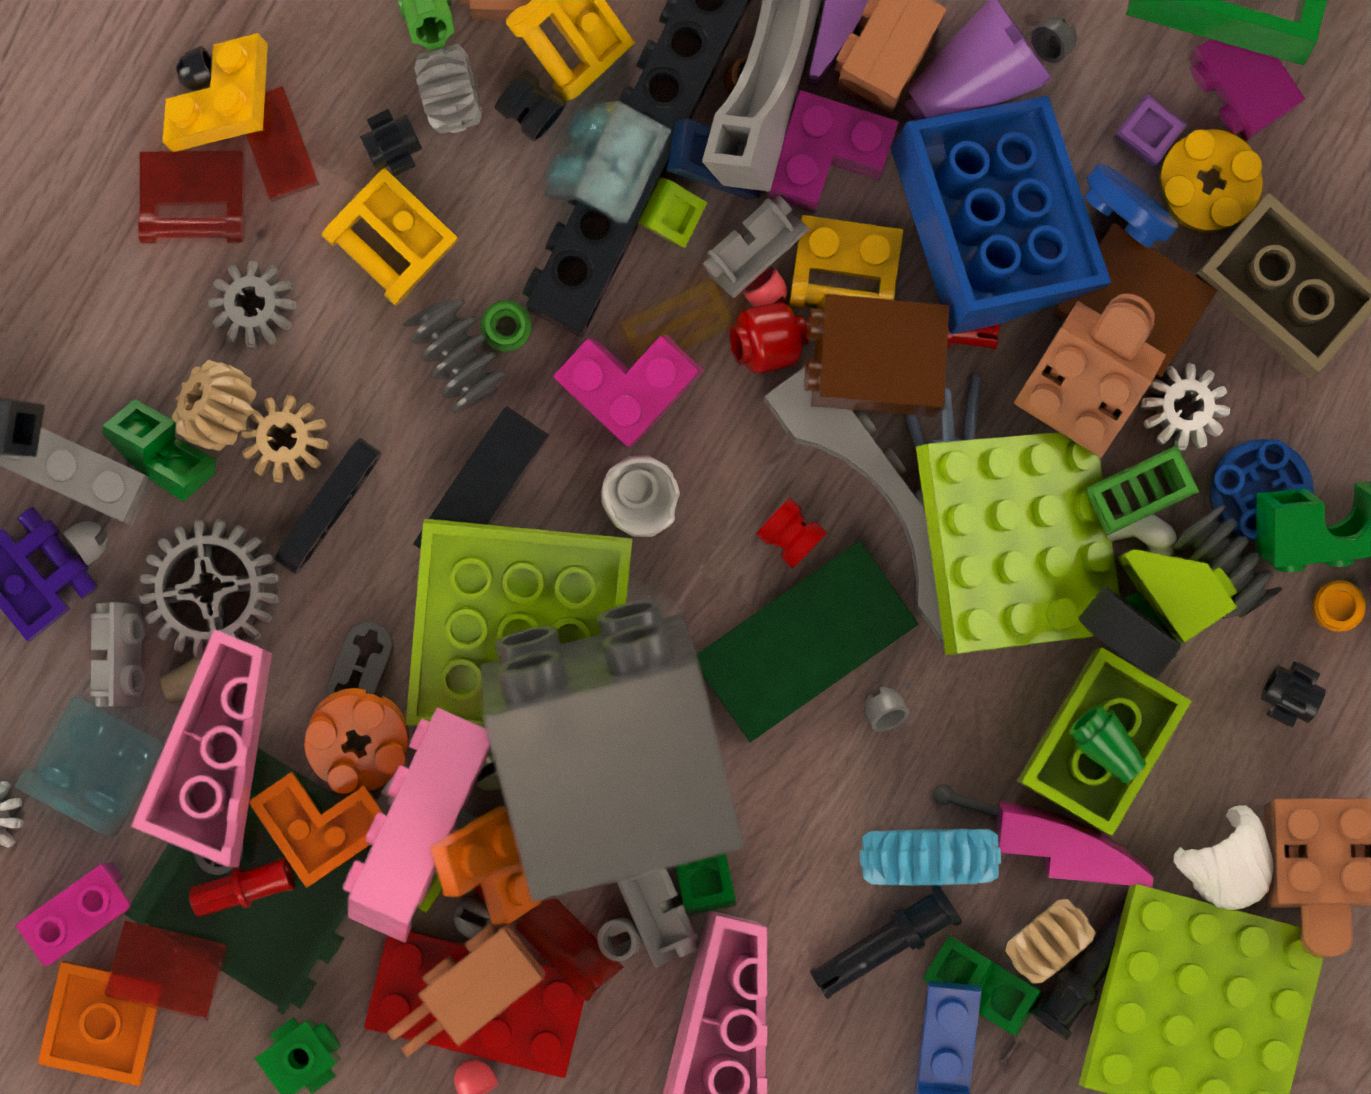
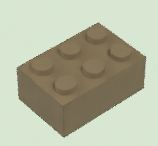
[1195,193,1371,379]

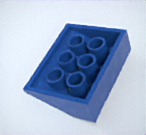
[890,96,1111,334]

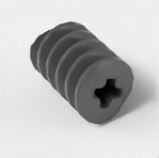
[403,298,506,414]
[1174,504,1283,619]

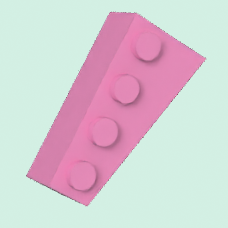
[131,629,272,867]
[343,708,491,943]
[663,910,767,1094]

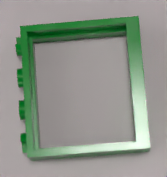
[1125,0,1327,65]

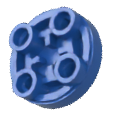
[1085,163,1178,248]
[1209,439,1314,542]

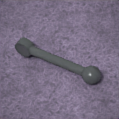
[933,785,998,817]

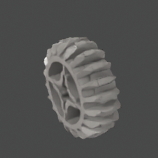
[140,520,280,658]

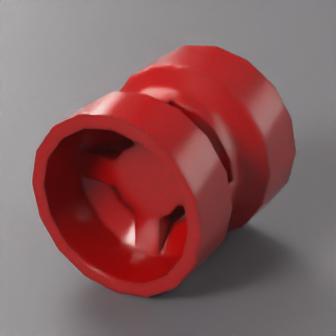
[755,497,828,570]

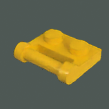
[506,0,635,101]
[321,167,459,306]
[789,215,904,308]

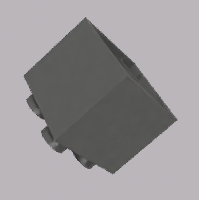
[481,600,744,902]

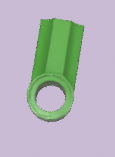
[398,0,455,51]

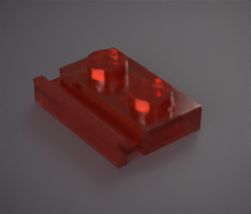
[104,921,228,1021]

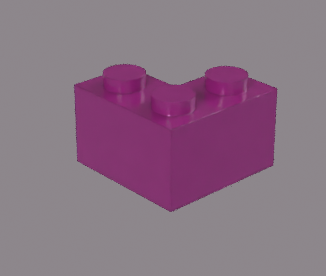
[767,90,898,213]

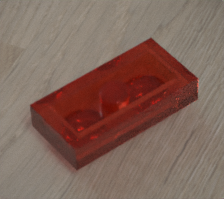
[246,86,320,202]

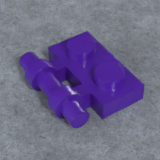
[0,507,98,642]

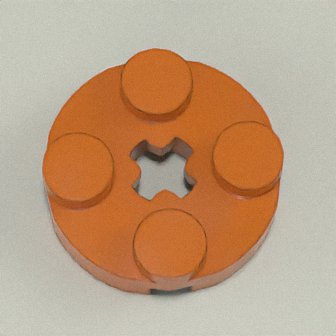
[304,688,409,794]

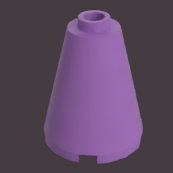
[905,0,1052,120]

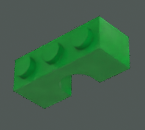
[1256,481,1371,572]

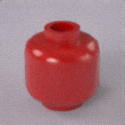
[729,302,809,374]

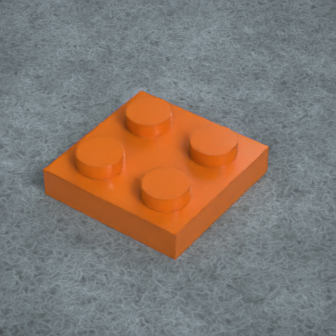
[38,960,165,1086]

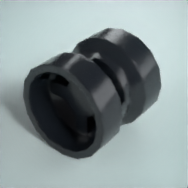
[495,70,566,142]

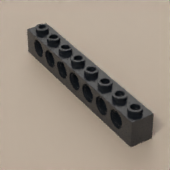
[522,0,751,338]

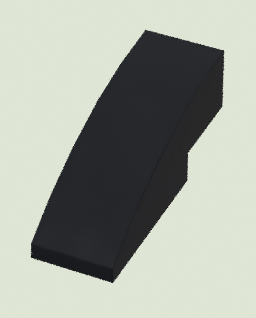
[413,406,549,549]

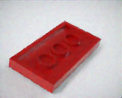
[364,931,591,1078]

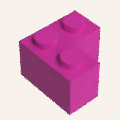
[553,335,705,448]

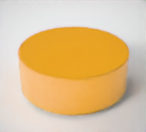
[1311,580,1366,632]

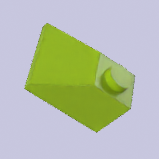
[1116,549,1237,643]

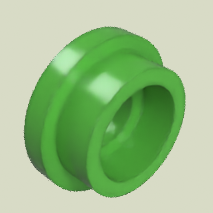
[480,300,532,352]

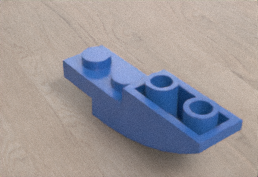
[914,980,981,1094]

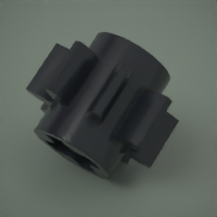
[360,109,423,176]
[1261,661,1326,727]

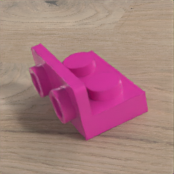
[15,862,131,966]

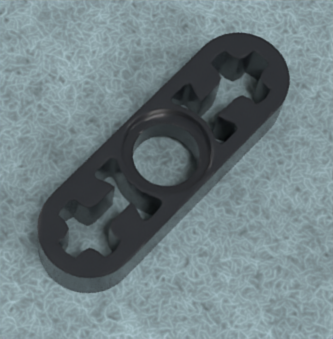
[274,438,382,575]

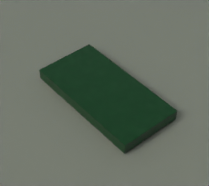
[696,540,919,743]

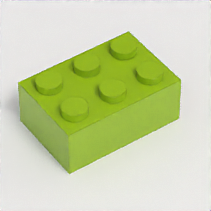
[1016,647,1192,836]

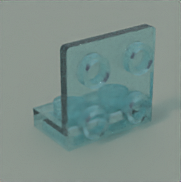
[544,101,671,223]
[15,697,164,837]

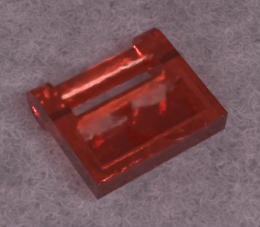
[138,151,245,244]

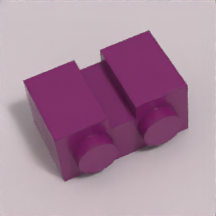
[1189,39,1305,142]

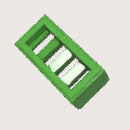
[1084,445,1199,536]

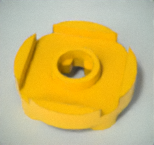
[1158,129,1263,233]

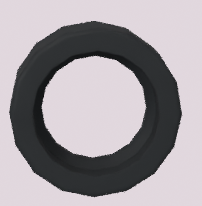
[1079,586,1181,679]

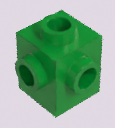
[254,1017,341,1094]

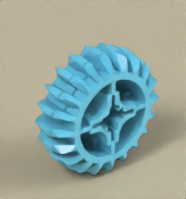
[860,829,1001,885]

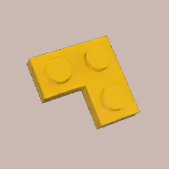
[162,33,268,152]

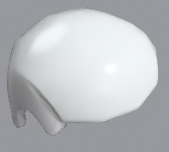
[601,455,680,537]

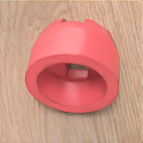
[742,267,788,307]
[454,1060,499,1094]

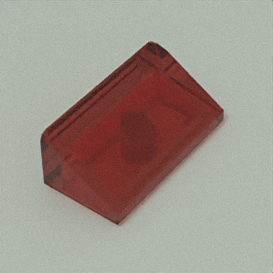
[515,896,624,1002]

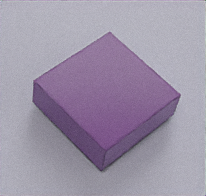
[1114,94,1188,167]

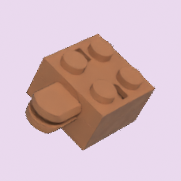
[834,0,947,118]
[1013,294,1166,458]
[1264,798,1371,959]
[387,923,546,1057]

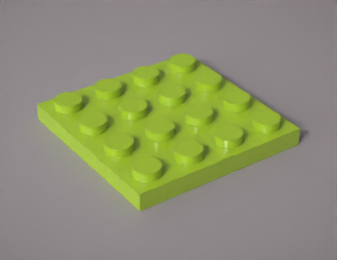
[916,432,1120,656]
[405,519,632,729]
[1078,883,1324,1094]

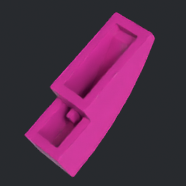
[996,801,1154,888]

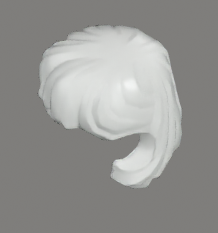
[1174,805,1274,910]

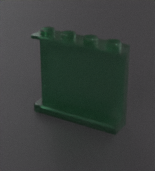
[124,747,373,1014]

